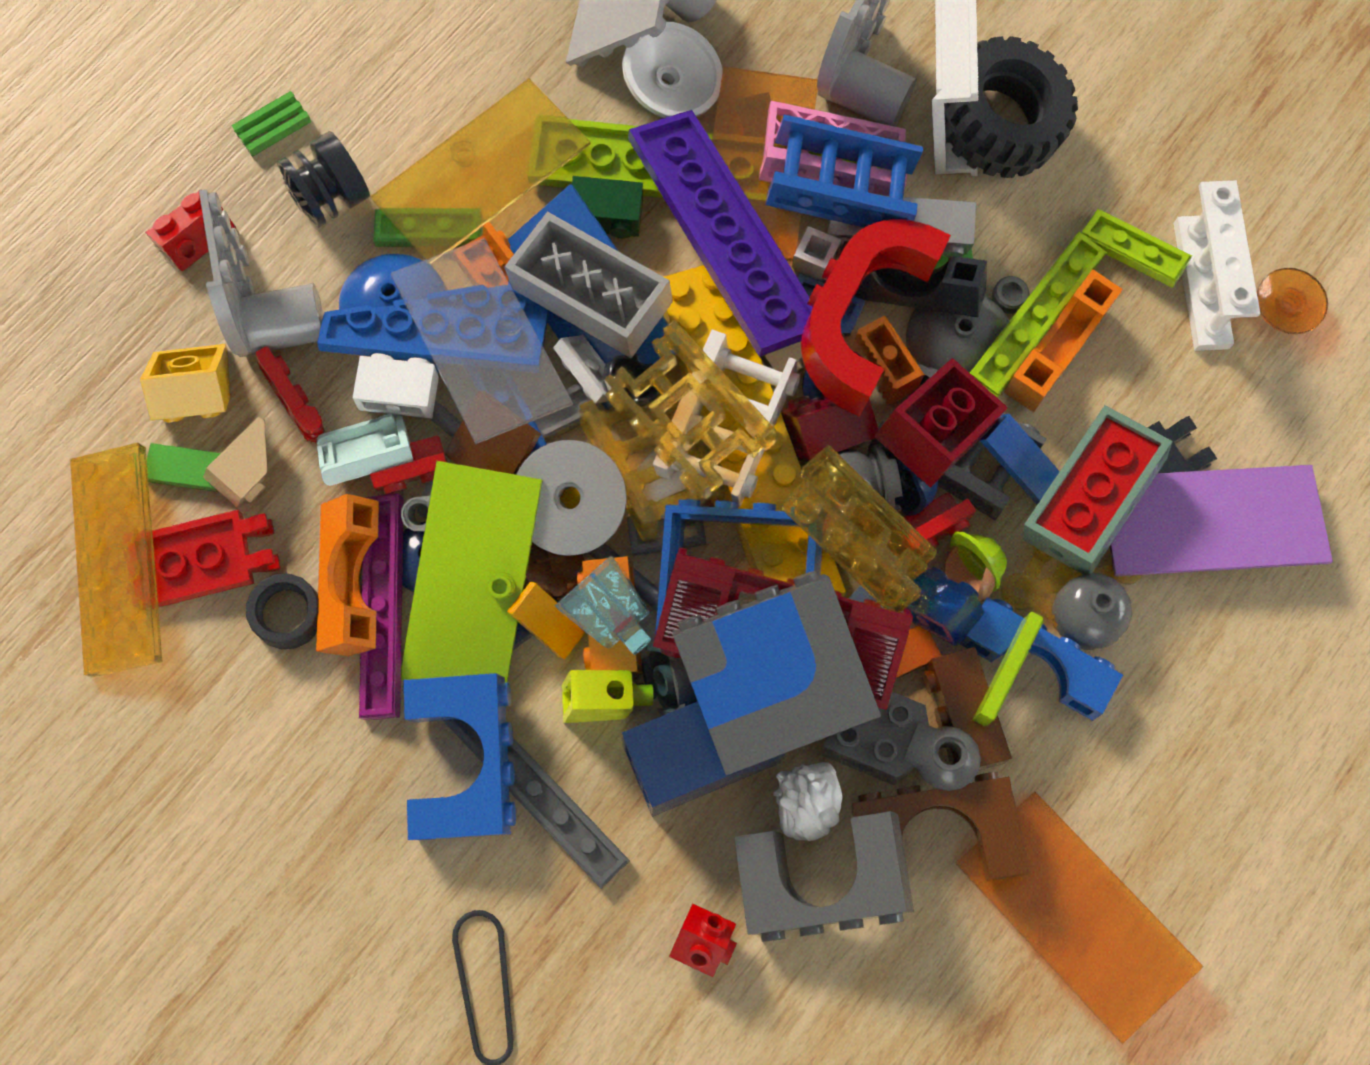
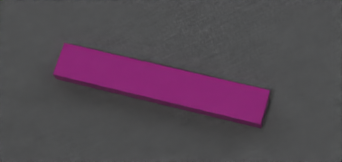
[359,493,404,720]

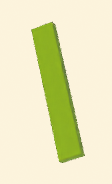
[970,231,1107,397]

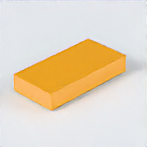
[507,582,585,660]

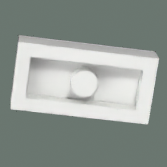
[553,335,612,404]

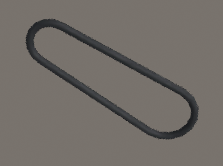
[452,910,513,1065]

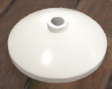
[622,22,723,118]

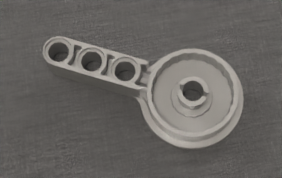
[401,440,627,555]

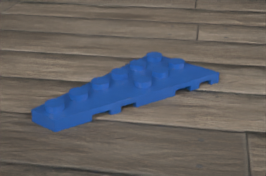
[317,282,549,375]

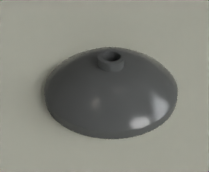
[906,296,1009,373]

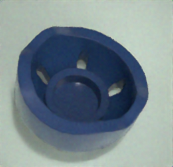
[891,456,938,516]

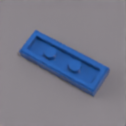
[980,414,1060,505]

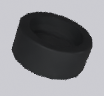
[246,573,318,650]

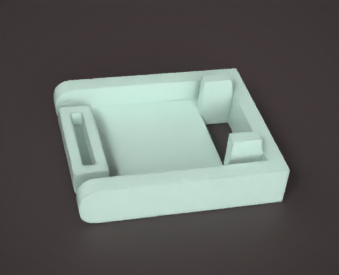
[317,413,414,486]

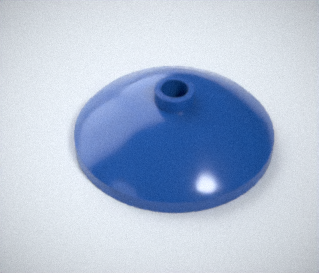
[339,253,446,309]

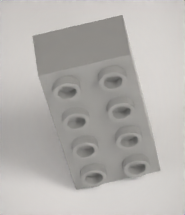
[504,211,673,358]

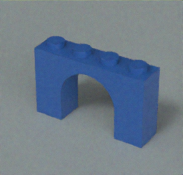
[404,673,516,841]

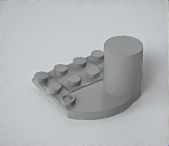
[566,0,717,67]
[817,0,917,127]
[199,189,324,357]

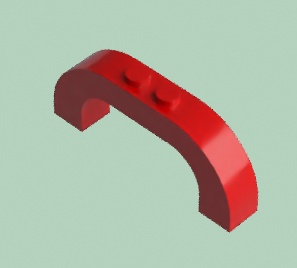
[801,219,951,417]

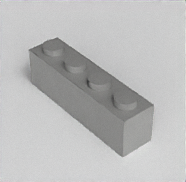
[828,195,976,257]

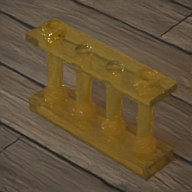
[579,375,728,542]

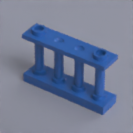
[765,114,923,228]

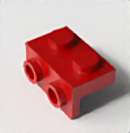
[145,190,236,271]
[370,435,448,495]
[887,493,976,558]

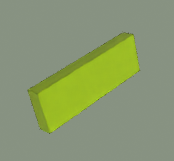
[1081,209,1192,288]
[973,611,1044,726]

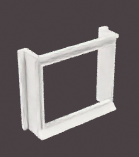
[932,0,978,176]

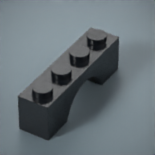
[838,241,987,317]

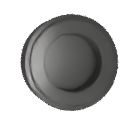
[992,276,1030,314]

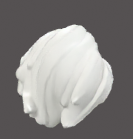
[773,762,843,841]

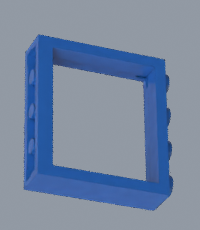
[655,499,825,635]

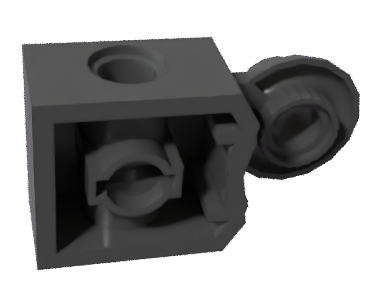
[822,692,981,791]

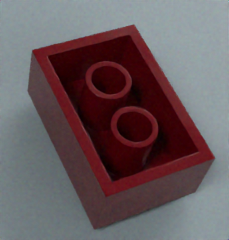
[874,358,1008,488]

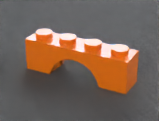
[1004,269,1123,413]
[316,494,379,657]

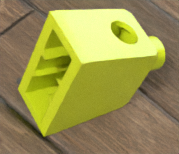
[561,670,653,723]

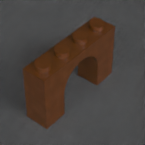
[851,772,1030,882]

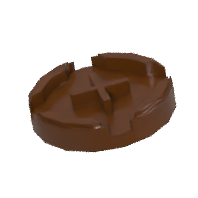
[524,542,585,600]

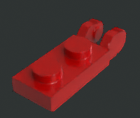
[255,346,325,443]

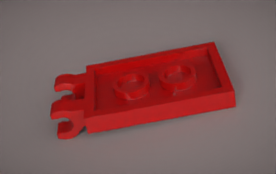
[128,509,281,611]

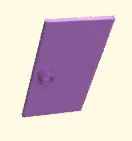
[1110,465,1333,576]

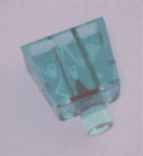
[555,556,651,655]

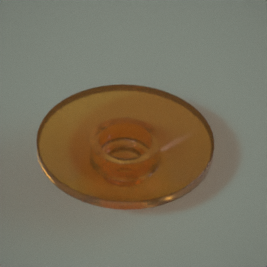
[1257,268,1328,334]

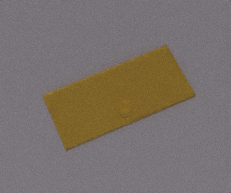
[370,78,591,266]

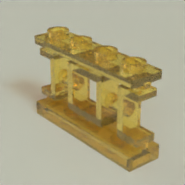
[604,320,777,499]
[782,444,937,612]

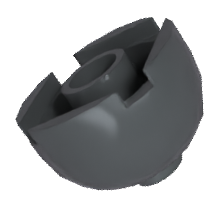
[1052,573,1132,650]
[642,644,698,716]

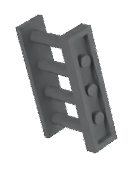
[871,363,1046,521]

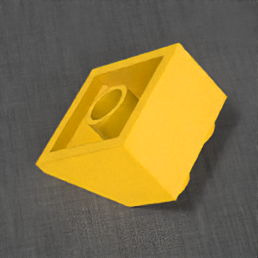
[140,344,230,423]

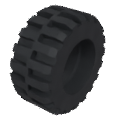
[944,36,1078,178]

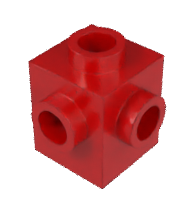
[669,903,737,977]

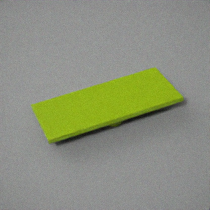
[401,461,543,683]

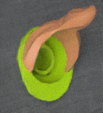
[928,532,1007,631]

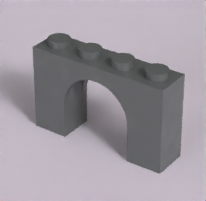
[734,811,914,942]

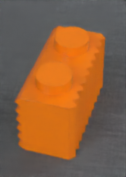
[852,316,924,405]

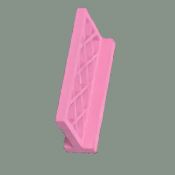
[759,101,907,196]

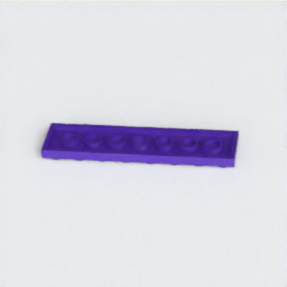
[628,110,813,357]

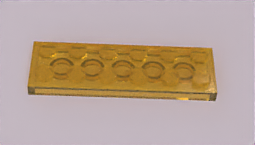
[70,442,163,678]

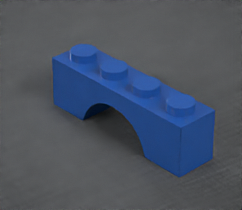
[959,597,1123,721]

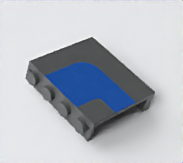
[672,571,881,775]

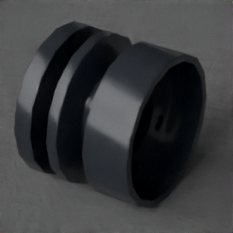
[277,131,370,228]

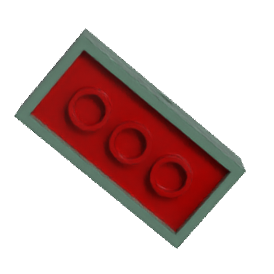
[1023,405,1172,574]

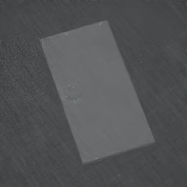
[391,238,572,444]

